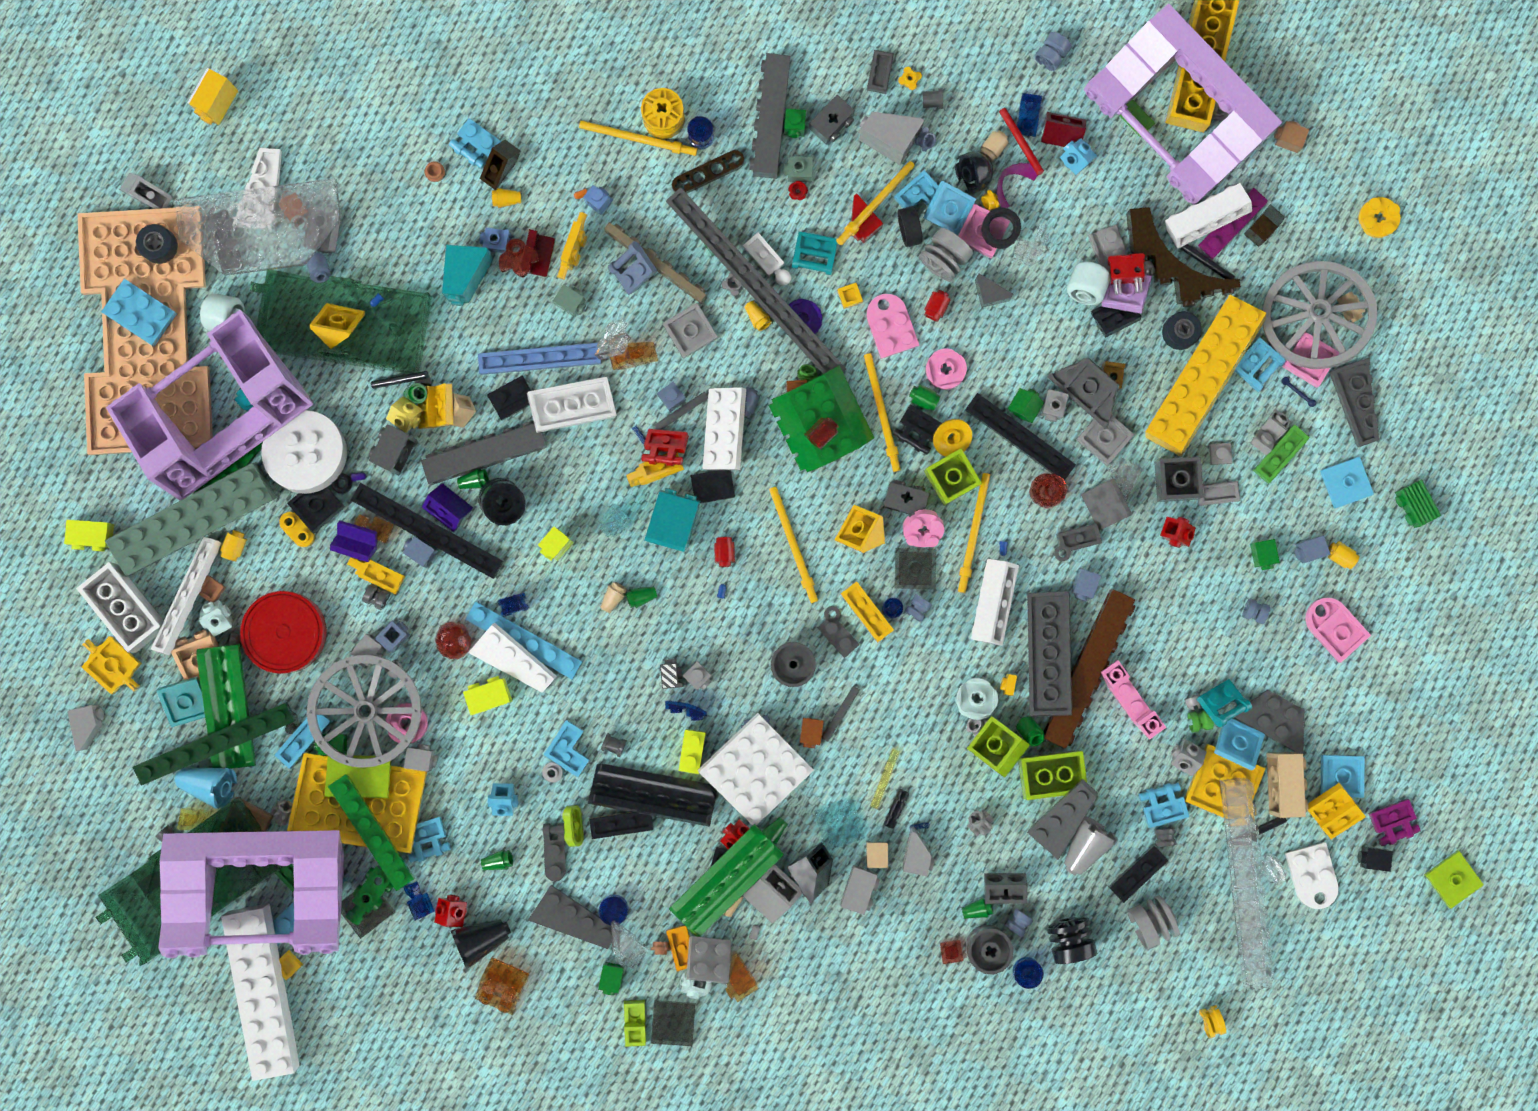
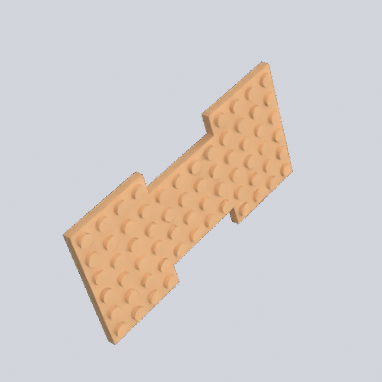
[78,206,213,455]

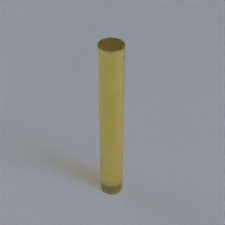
[870,748,900,809]

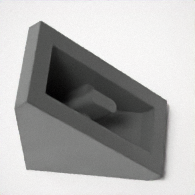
[975,273,1014,308]

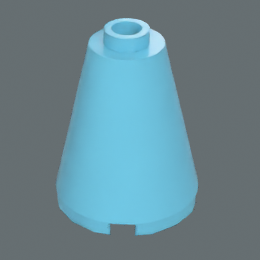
[175,768,237,809]

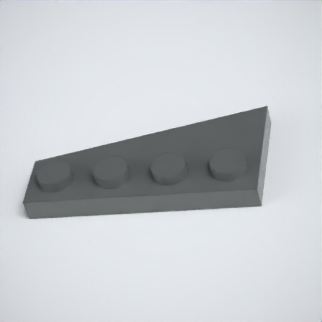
[1329,357,1379,448]
[1027,779,1098,860]
[528,885,619,949]

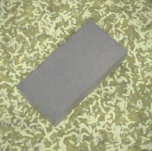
[1198,481,1240,506]

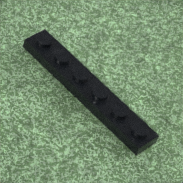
[965,393,1076,482]

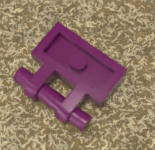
[1368,799,1421,846]

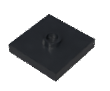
[287,487,345,534]

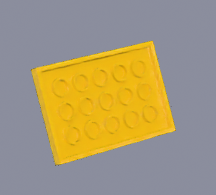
[287,753,427,854]

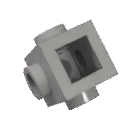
[1171,739,1206,776]

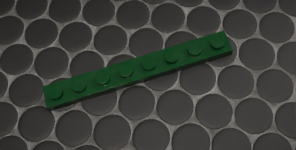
[132,702,296,786]

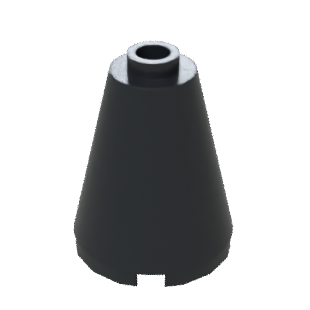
[451,919,511,969]

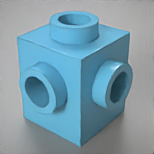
[1060,138,1097,175]
[488,783,518,816]

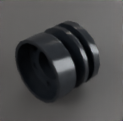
[478,478,526,526]
[1046,917,1098,964]

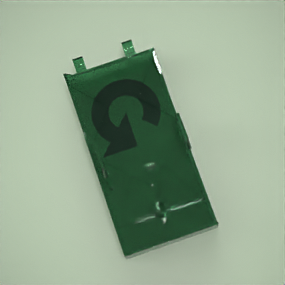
[250,268,432,374]
[95,797,285,966]

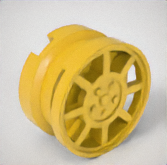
[1199,1005,1226,1039]

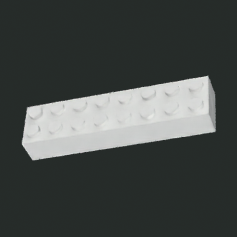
[221,903,299,1081]

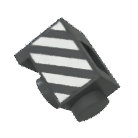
[660,659,683,689]

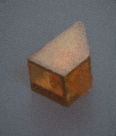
[608,342,658,370]
[725,950,759,1002]

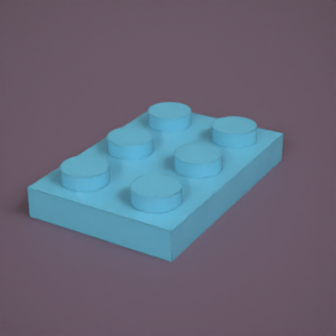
[101,279,177,347]

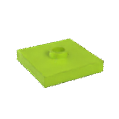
[1424,850,1484,909]

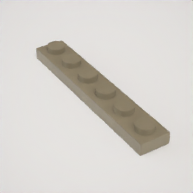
[604,222,707,304]

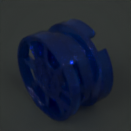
[497,593,529,617]
[599,894,629,926]
[1012,957,1044,989]

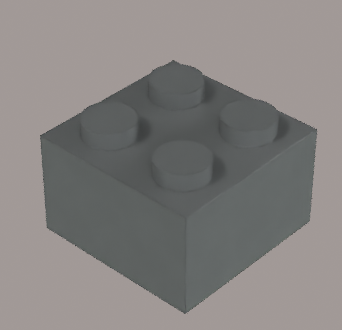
[369,424,417,476]
[1154,457,1204,502]

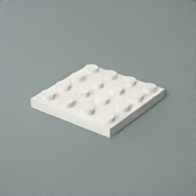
[698,713,814,825]

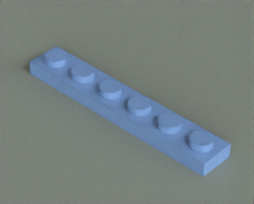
[478,343,602,375]

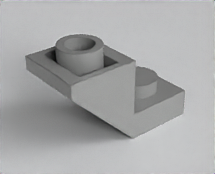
[1251,409,1291,456]

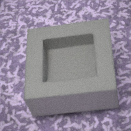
[1209,443,1232,465]

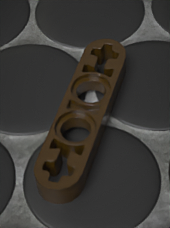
[672,150,744,193]

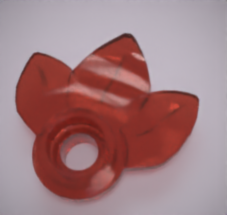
[499,239,539,278]

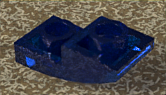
[1017,93,1042,137]
[665,701,708,721]

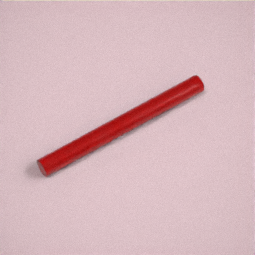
[999,108,1044,175]

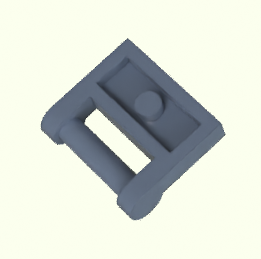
[608,241,657,295]

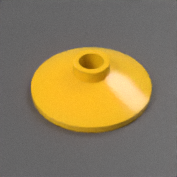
[933,419,972,457]

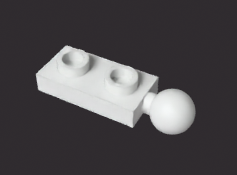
[743,233,791,286]

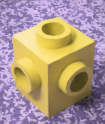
[386,396,423,433]

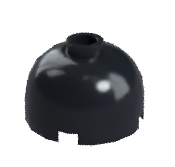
[955,152,993,194]

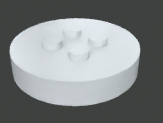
[262,410,347,494]

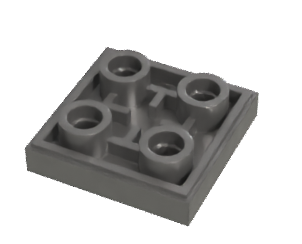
[1081,478,1133,531]

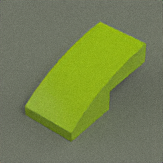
[624,1000,646,1047]

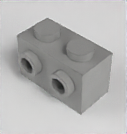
[840,865,880,915]

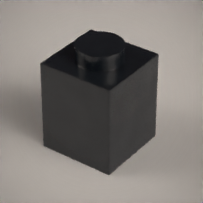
[1357,846,1393,872]

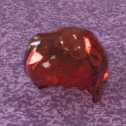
[1029,473,1068,509]
[435,621,471,660]

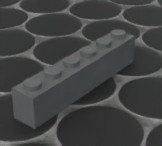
[749,53,791,179]
[421,421,547,485]

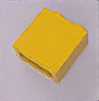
[187,68,238,125]

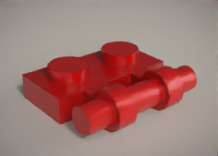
[641,429,689,466]

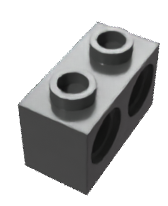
[984,873,1028,904]

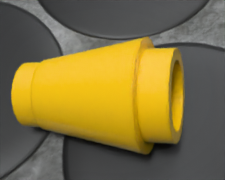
[492,188,521,208]
[744,300,772,331]

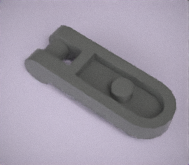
[543,823,566,882]

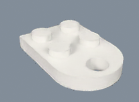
[1285,842,1338,909]

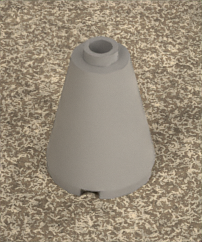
[1064,816,1118,875]

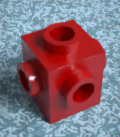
[1160,517,1196,548]
[720,819,750,849]
[434,894,467,927]

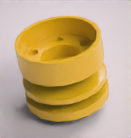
[641,88,685,139]

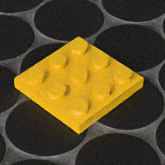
[1184,744,1266,826]

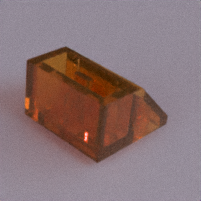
[475,957,530,1015]

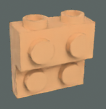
[171,630,219,680]

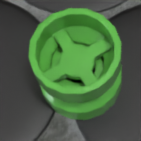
[1187,710,1214,733]

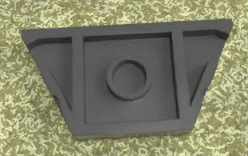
[1047,358,1119,428]
[1234,690,1305,754]

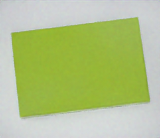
[325,755,391,798]

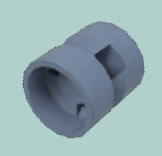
[1034,32,1072,71]

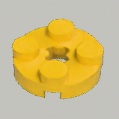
[1358,197,1401,238]

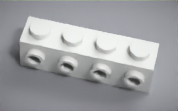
[1165,183,1252,249]
[971,559,1019,646]

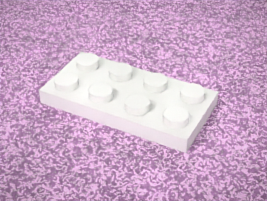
[527,377,617,433]
[703,387,746,470]

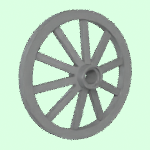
[1262,261,1377,369]
[307,655,422,767]

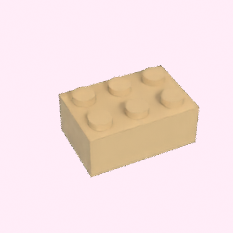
[1266,752,1308,818]

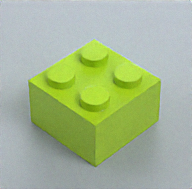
[924,448,982,506]
[967,716,1030,778]

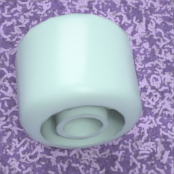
[1067,261,1111,306]
[200,294,246,331]

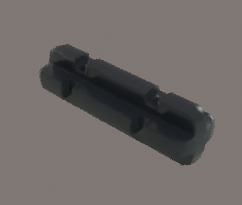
[884,789,909,829]

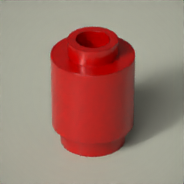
[924,290,951,322]
[714,537,735,567]

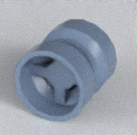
[904,594,932,622]
[1242,598,1270,624]
[1005,908,1033,937]

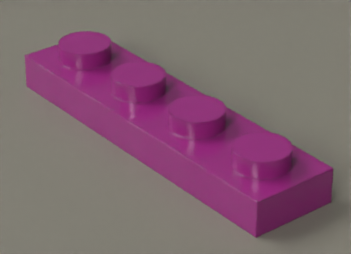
[1198,188,1268,259]

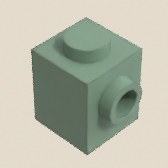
[784,157,813,182]
[553,284,586,317]

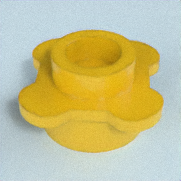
[898,67,922,90]
[981,190,999,211]

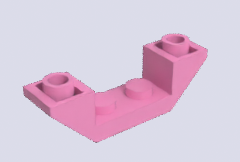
[1101,660,1166,739]

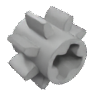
[270,800,293,826]
[967,809,994,836]

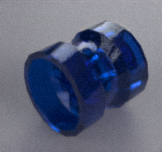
[882,598,903,619]

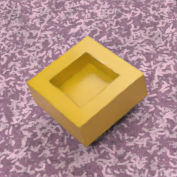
[837,283,863,309]
[1000,674,1017,696]
[279,950,303,981]

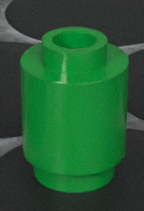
[909,384,941,411]
[1016,716,1044,747]

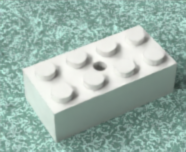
[76,562,164,653]

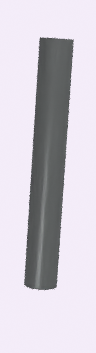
[654,391,708,430]
[821,686,860,742]

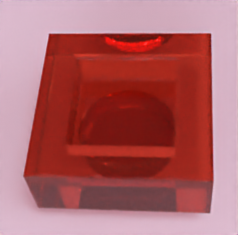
[939,940,963,964]

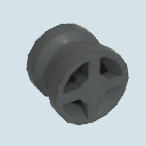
[1154,827,1177,846]

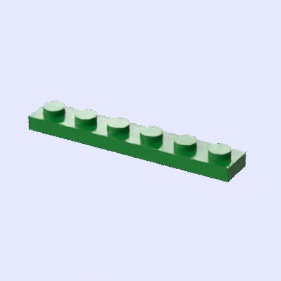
[328,774,416,891]

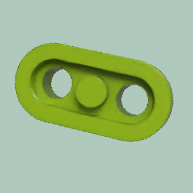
[562,805,584,847]

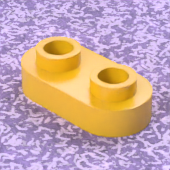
[279,512,315,547]

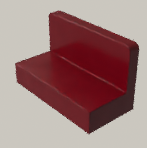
[1041,112,1086,147]
[521,229,555,277]

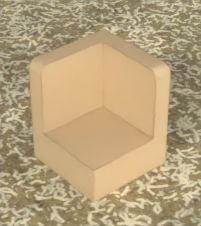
[452,393,476,428]
[866,841,888,868]

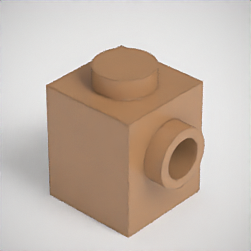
[1274,121,1309,153]

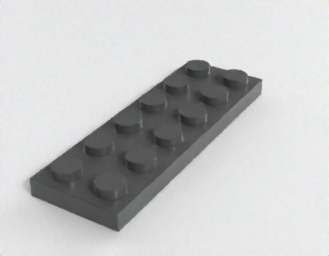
[1027,592,1072,716]

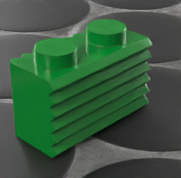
[1395,480,1442,528]

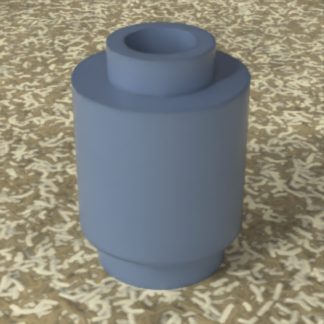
[307,252,331,283]
[744,387,760,419]

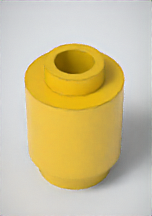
[220,530,247,562]
[1328,541,1360,569]

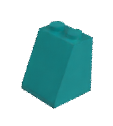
[442,245,493,306]
[644,488,701,552]

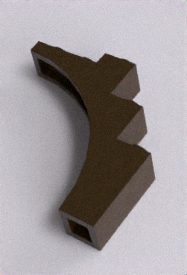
[1126,207,1241,307]

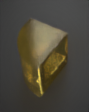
[177,807,211,830]

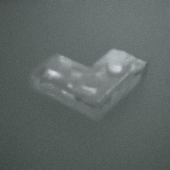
[595,319,631,360]

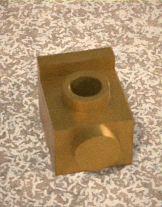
[1101,361,1126,391]

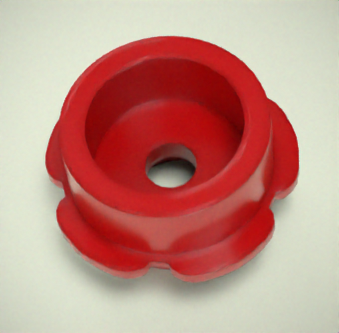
[788,181,808,201]

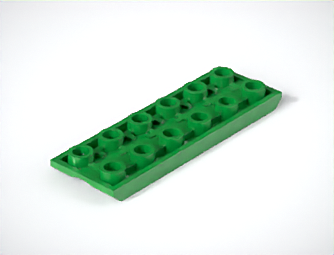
[196,644,256,769]
[669,824,784,937]

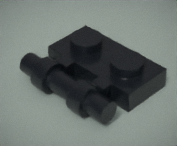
[892,404,942,455]

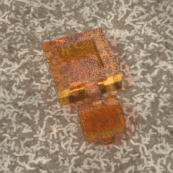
[354,514,395,543]

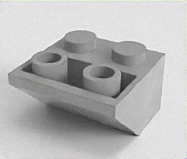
[742,864,802,923]

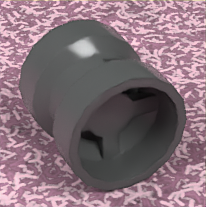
[362,583,391,611]

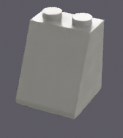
[858,112,924,165]

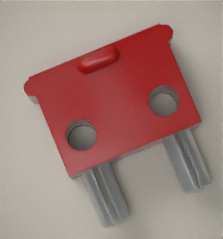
[1108,253,1145,295]

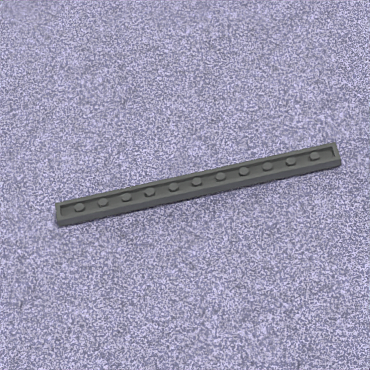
[666,187,846,373]

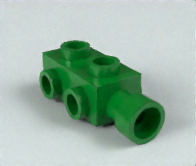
[345,865,393,925]

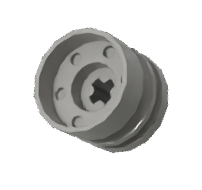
[918,228,973,282]
[1127,895,1180,951]

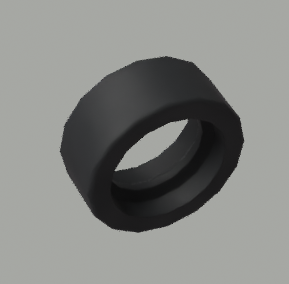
[898,206,923,247]
[981,207,1021,249]

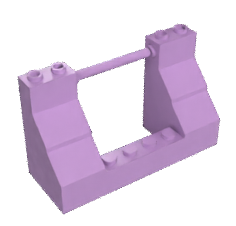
[1084,3,1282,205]
[106,310,313,501]
[158,830,345,958]

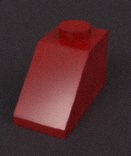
[851,193,883,243]

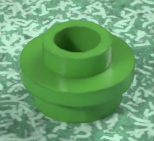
[797,364,818,382]

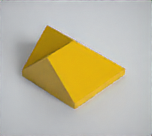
[310,303,365,349]
[834,505,885,553]

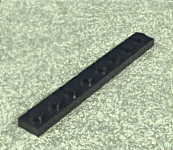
[351,483,504,579]

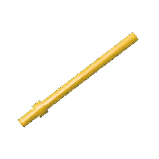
[579,120,698,156]
[836,161,915,245]
[864,353,901,472]
[958,473,991,593]
[769,486,818,604]

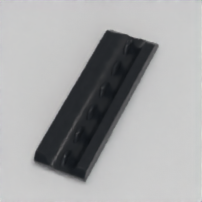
[588,763,717,827]

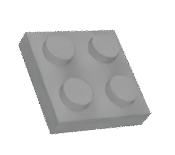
[662,303,718,359]
[1076,415,1134,466]
[686,936,731,984]

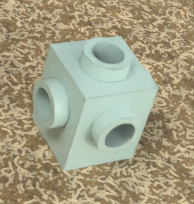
[199,600,232,637]
[680,971,712,999]

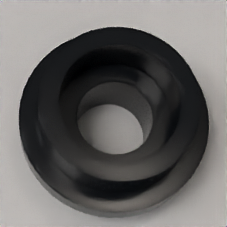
[331,473,352,494]

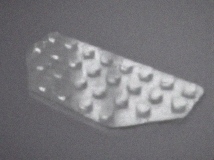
[175,178,341,276]

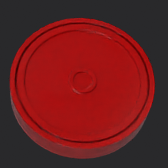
[240,591,327,674]

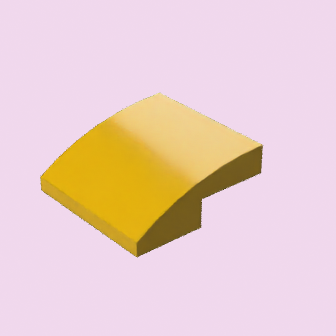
[418,383,453,429]
[1308,783,1366,839]

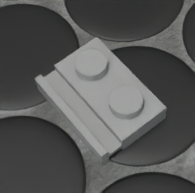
[1088,225,1127,271]

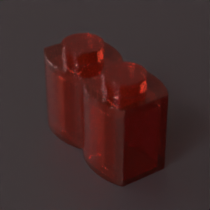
[804,417,839,450]

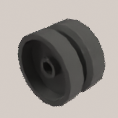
[771,642,816,687]
[965,924,1014,975]

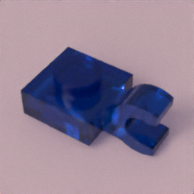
[404,881,435,921]

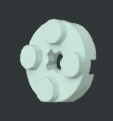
[956,678,998,720]

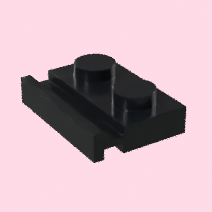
[1091,306,1142,338]
[487,375,531,421]
[690,470,735,504]

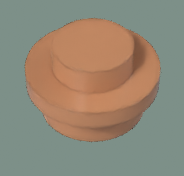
[424,161,445,182]
[650,942,671,955]

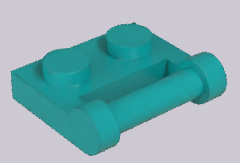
[792,231,837,275]
[1197,679,1252,728]

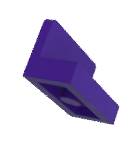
[422,484,473,532]
[330,520,377,562]

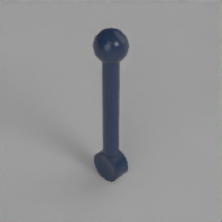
[1281,377,1316,407]

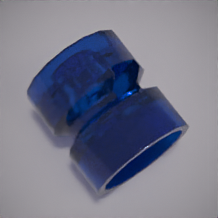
[687,116,714,150]

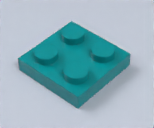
[156,676,205,728]

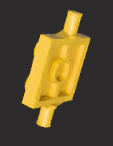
[557,212,588,280]
[81,636,142,694]

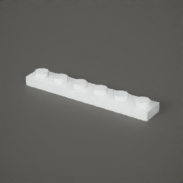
[151,537,222,656]

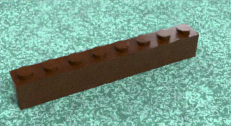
[1043,589,1136,749]

